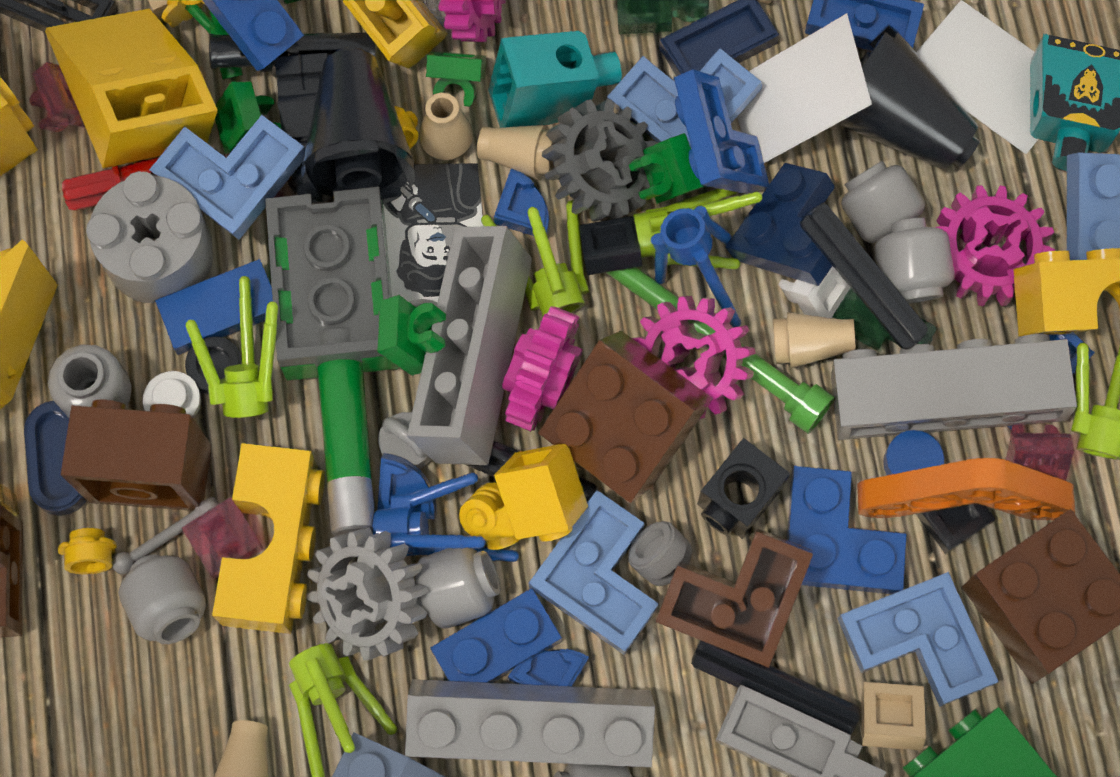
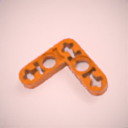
[857,458,1075,520]

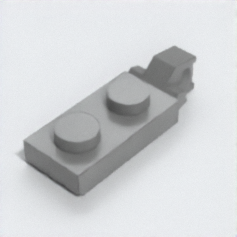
[715,685,886,777]

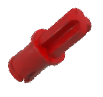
[62,157,159,211]

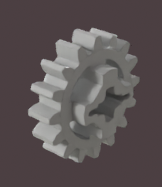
[306,528,428,660]

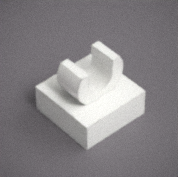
[778,266,851,318]

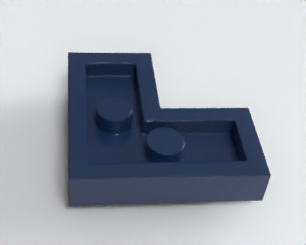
[725,163,835,286]

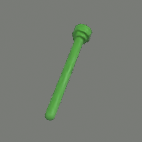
[606,267,835,434]

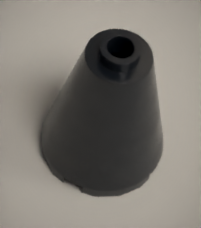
[837,24,980,170]
[301,46,415,204]

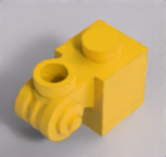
[459,444,588,550]

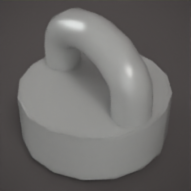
[378,412,431,469]
[628,521,692,586]

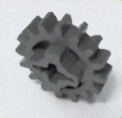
[542,99,657,222]

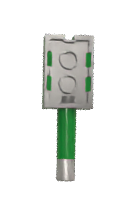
[265,187,399,536]

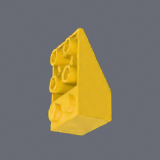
[45,8,218,169]
[0,239,58,410]

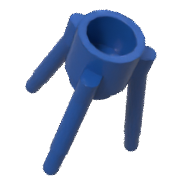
[651,206,741,328]
[373,473,519,562]

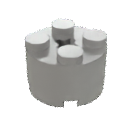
[86,171,213,303]

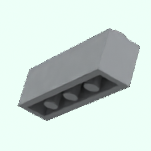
[407,226,532,465]
[831,334,1077,440]
[405,679,655,767]

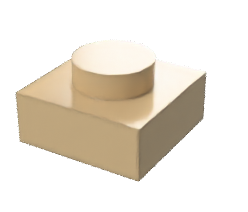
[861,682,926,751]

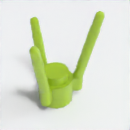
[633,188,763,269]
[481,200,590,317]
[185,276,278,418]
[1071,343,1120,460]
[288,643,397,777]

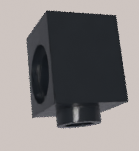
[697,438,790,539]

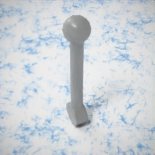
[112,497,220,575]

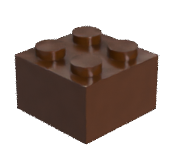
[538,331,713,503]
[60,399,212,511]
[961,509,1120,684]

